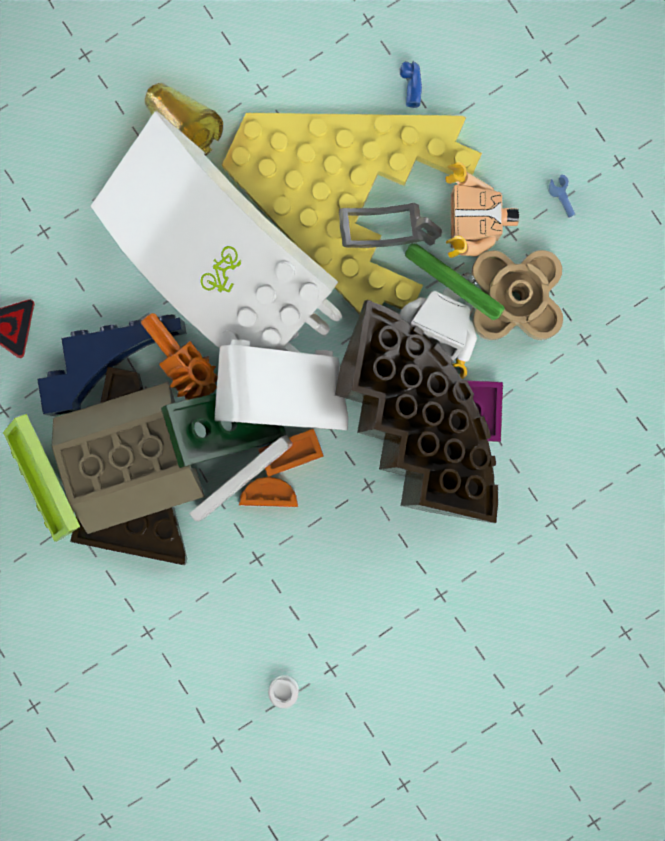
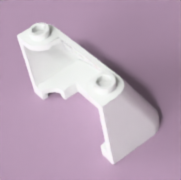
[214,340,348,430]

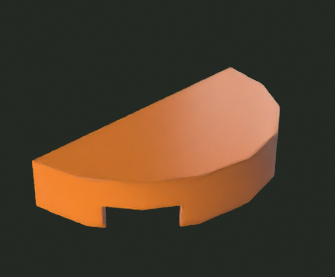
[239,476,298,507]

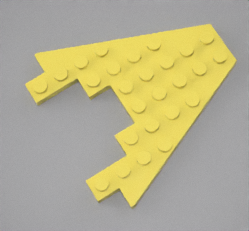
[222,113,482,315]

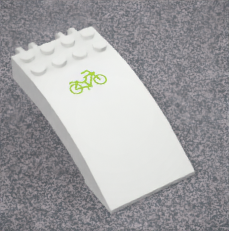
[91,111,342,352]

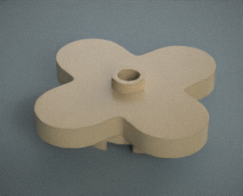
[471,250,563,341]

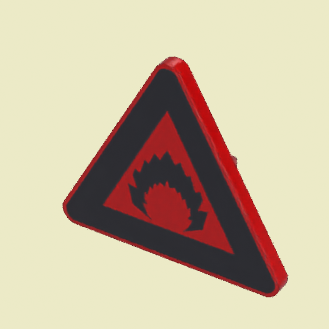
[0,299,35,358]

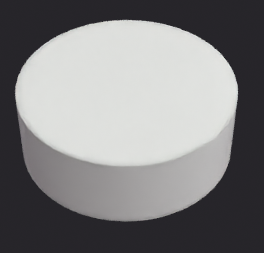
[268,675,299,708]

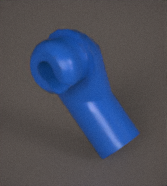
[400,61,422,108]

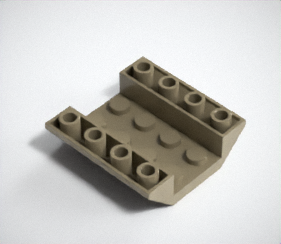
[52,382,205,534]

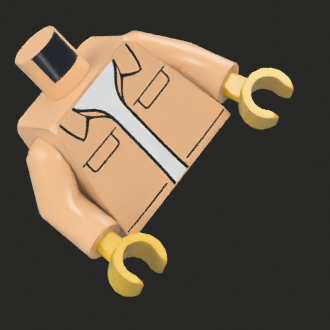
[445,162,519,258]

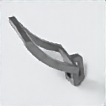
[339,203,442,248]

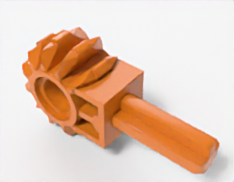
[141,313,218,400]

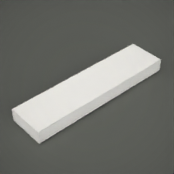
[189,435,293,522]

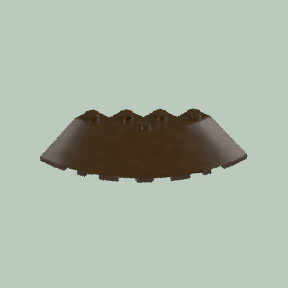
[335,300,498,523]

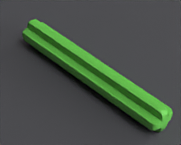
[405,243,505,320]

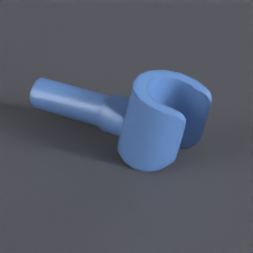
[548,174,575,218]

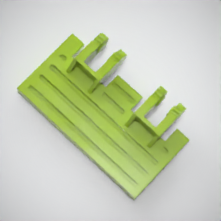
[3,414,80,542]

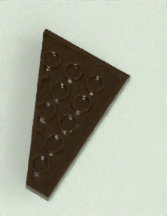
[70,367,188,565]

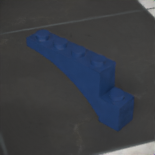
[37,314,187,416]

